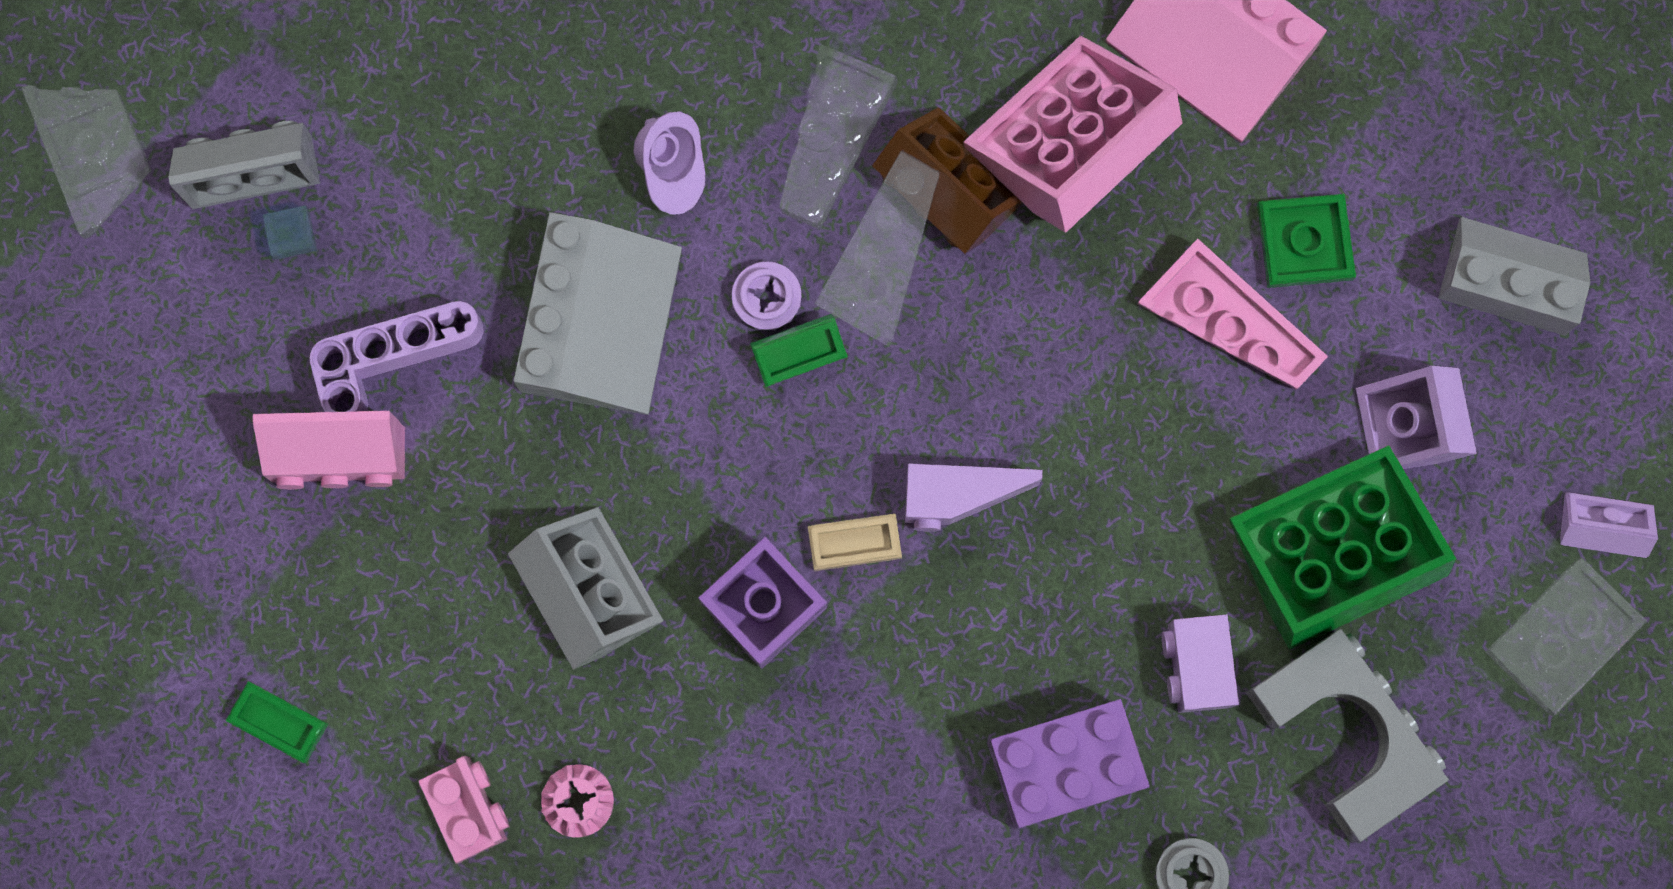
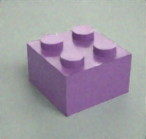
[699,537,827,669]

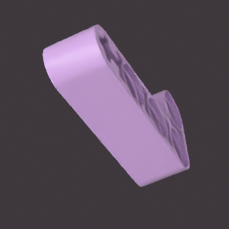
[310,301,484,412]

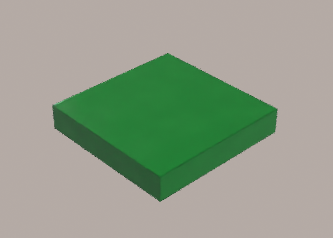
[1257,194,1356,288]

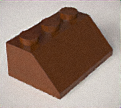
[872,107,1023,254]

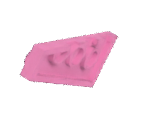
[1138,239,1328,390]

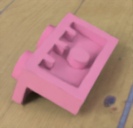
[418,756,509,864]

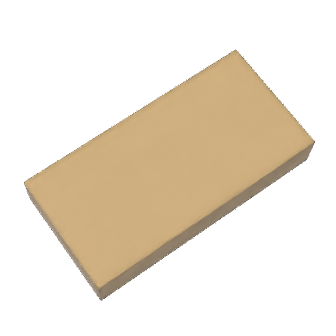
[808,514,902,571]

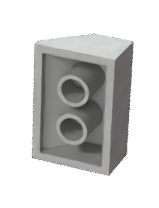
[168,121,320,209]
[1438,217,1590,336]
[508,507,663,669]

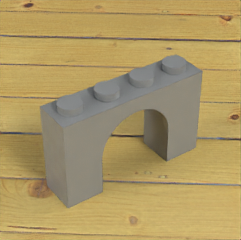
[1246,629,1449,843]

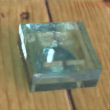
[263,205,317,260]

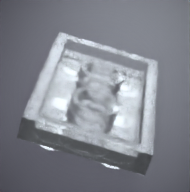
[1485,557,1647,716]

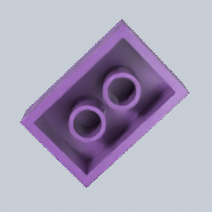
[987,699,1150,829]

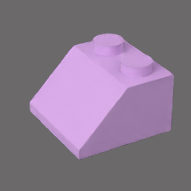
[1356,366,1477,469]

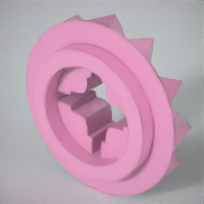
[541,765,614,837]

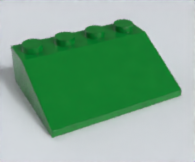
[1229,445,1457,650]

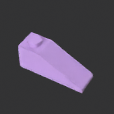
[905,464,1042,532]

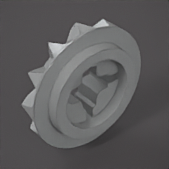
[1155,838,1229,889]

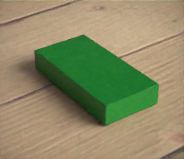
[750,314,848,387]
[225,681,328,764]

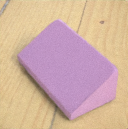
[1560,492,1658,558]

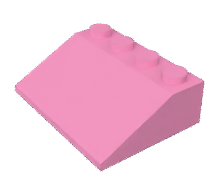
[1105,0,1327,143]
[964,36,1182,233]

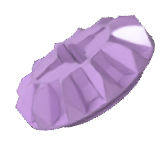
[732,262,801,331]

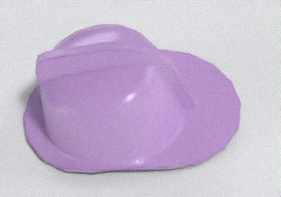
[634,112,705,215]

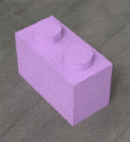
[1162,615,1239,713]

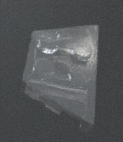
[22,85,151,239]

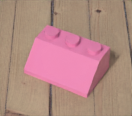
[253,411,405,490]

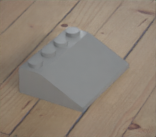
[513,212,682,415]

